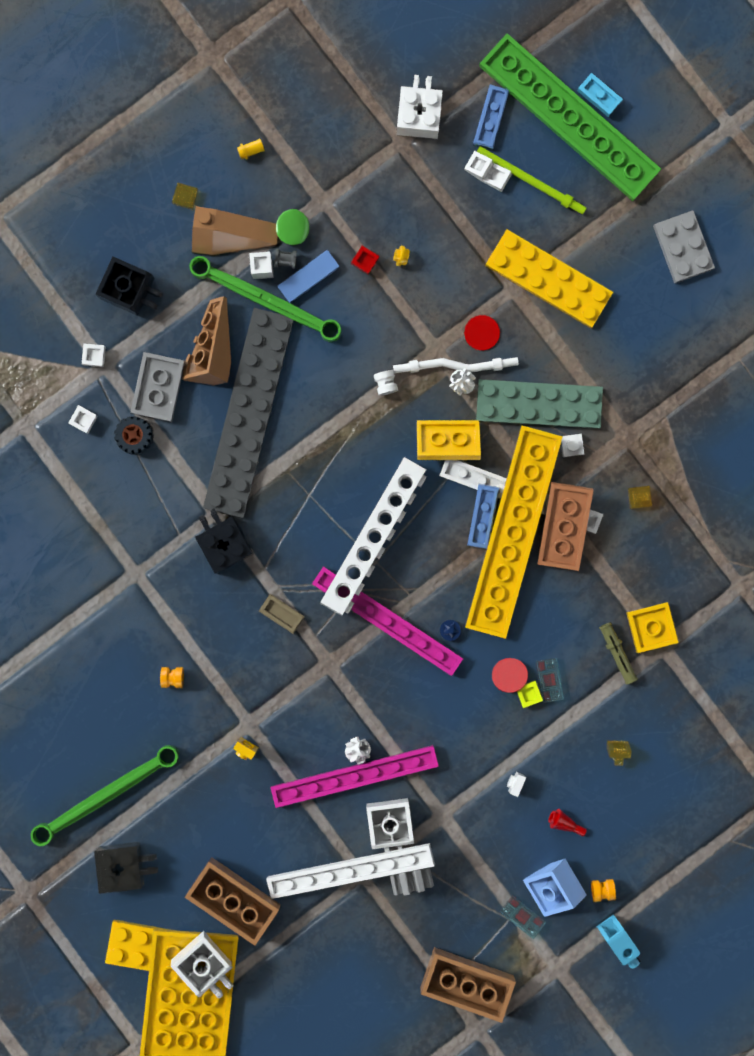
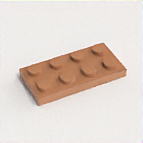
[537,482,594,571]

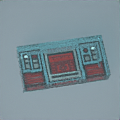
[536,658,564,703]
[500,895,546,939]

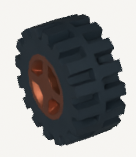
[114,416,154,455]

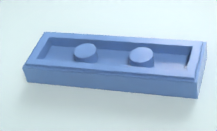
[473,85,509,150]
[277,250,340,304]
[467,484,499,549]

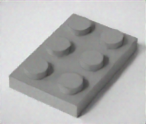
[653,210,715,283]
[130,352,185,422]

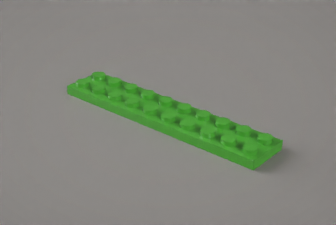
[479,34,661,201]

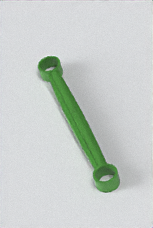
[190,256,341,342]
[31,745,179,846]

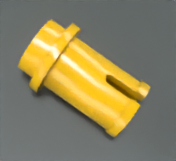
[237,138,265,160]

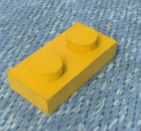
[233,737,259,760]

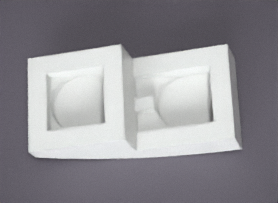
[464,151,512,192]

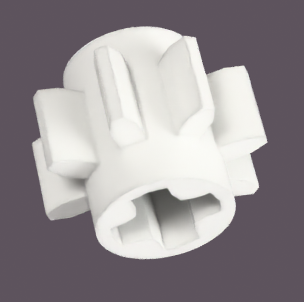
[449,368,476,396]
[345,737,371,764]

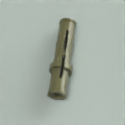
[599,622,638,685]

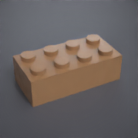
[185,857,281,945]
[420,947,516,1023]

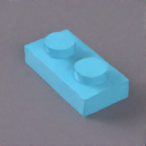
[577,73,623,117]

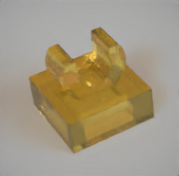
[628,486,652,509]
[607,741,631,766]

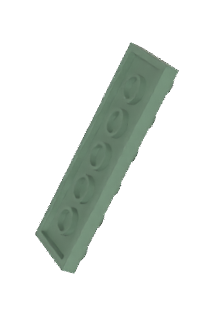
[476,379,603,429]

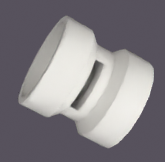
[374,370,398,396]

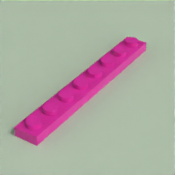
[312,567,463,676]
[270,745,439,808]

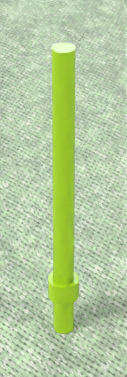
[477,146,587,215]

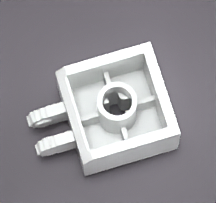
[397,75,443,139]
[366,798,414,852]
[171,931,233,998]

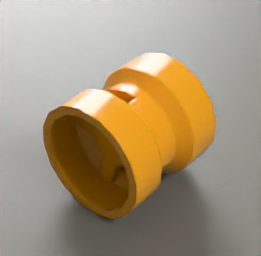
[160,667,184,688]
[591,879,616,902]

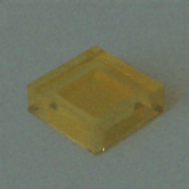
[172,183,198,210]

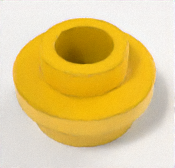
[393,245,410,266]

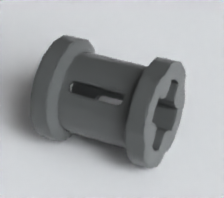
[274,249,297,269]

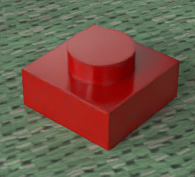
[351,245,380,275]

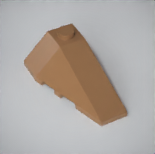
[192,206,278,256]
[182,296,231,385]

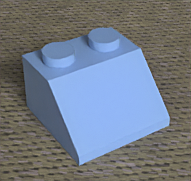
[523,859,587,917]

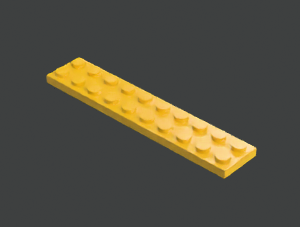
[465,425,563,639]

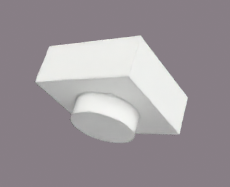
[82,344,106,367]
[69,405,98,434]
[561,434,584,458]
[507,772,526,797]

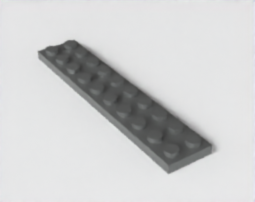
[203,308,294,518]

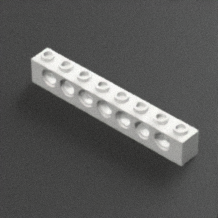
[320,457,426,616]

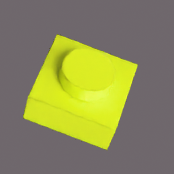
[517,681,543,708]

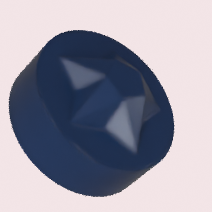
[440,620,461,641]

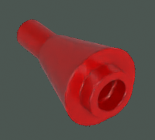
[548,809,587,836]

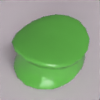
[276,209,310,245]

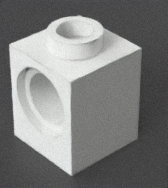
[249,252,274,279]

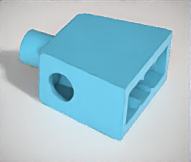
[596,914,641,968]

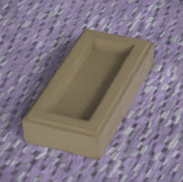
[259,594,305,634]

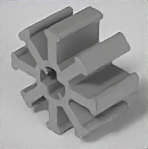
[390,867,434,895]

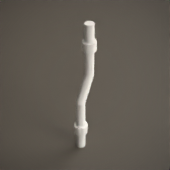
[393,357,519,374]

